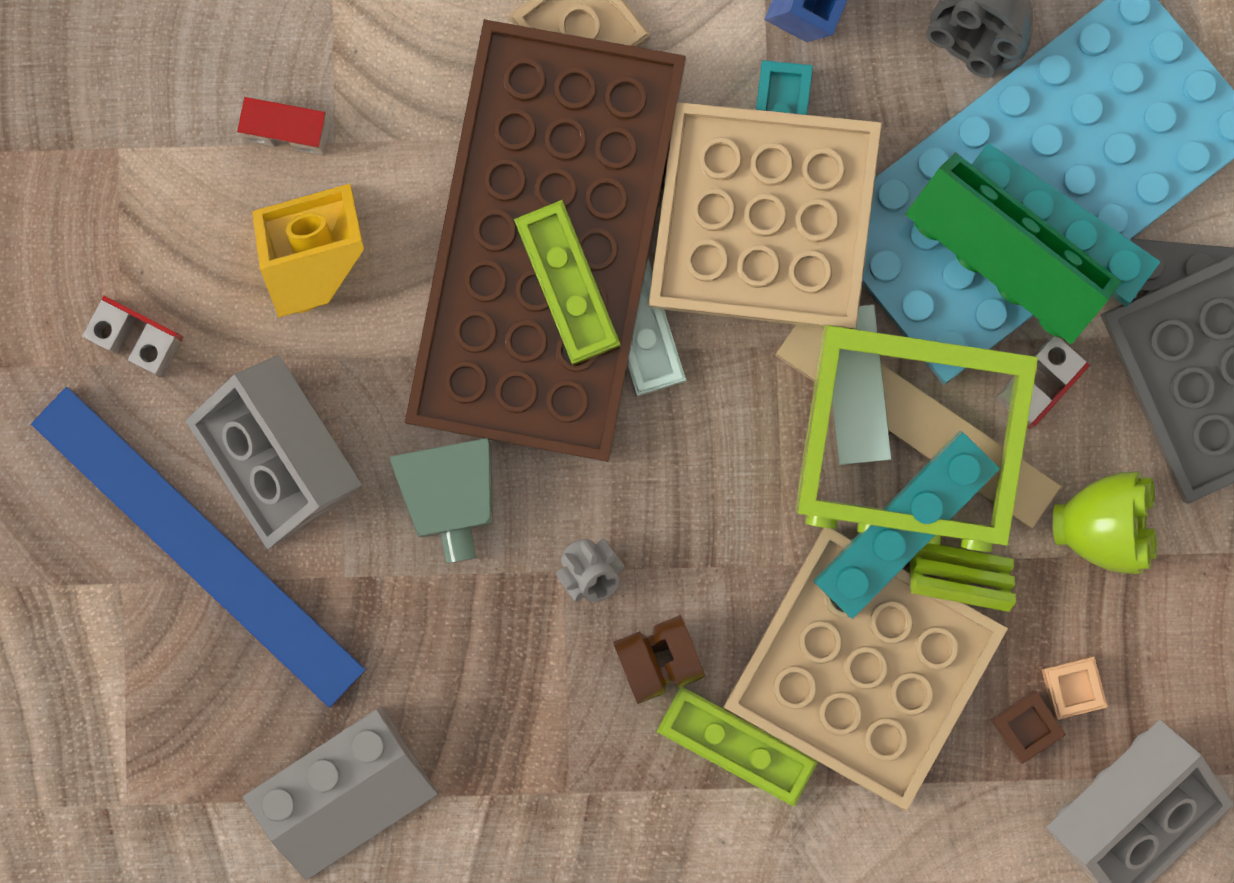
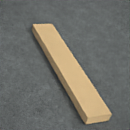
[775,325,1061,529]

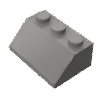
[185,355,362,550]
[242,707,438,880]
[1046,720,1234,883]

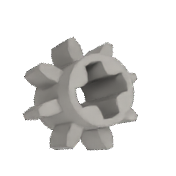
[556,539,625,602]

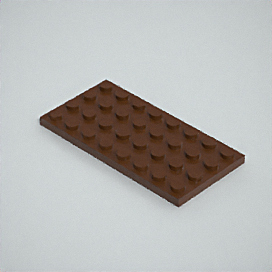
[405,19,686,462]

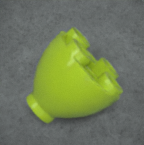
[1053,471,1157,574]

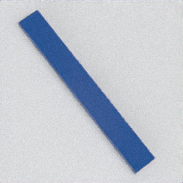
[31,387,367,708]

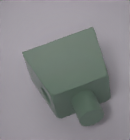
[390,438,493,564]

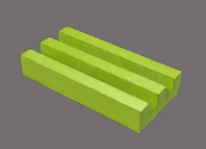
[910,543,1016,612]

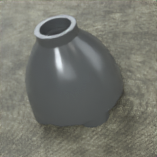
[926,0,1033,78]

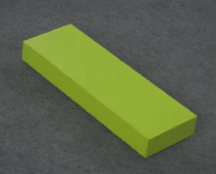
[514,200,621,365]
[656,686,818,807]

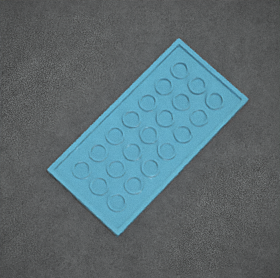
[862,0,1234,386]

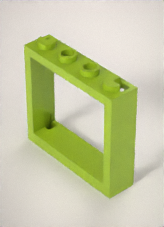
[795,325,1038,552]

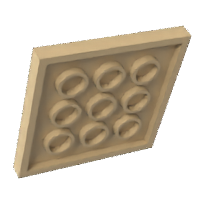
[649,102,882,330]
[723,528,1008,812]

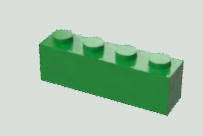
[905,152,1122,345]

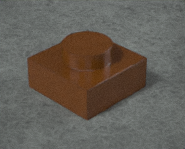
[990,690,1066,764]

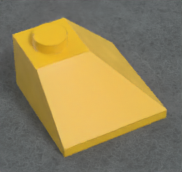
[252,183,364,318]

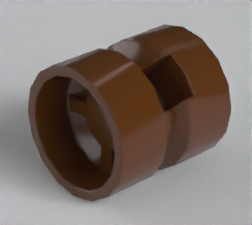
[613,615,706,704]

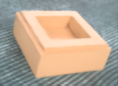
[1041,656,1108,720]

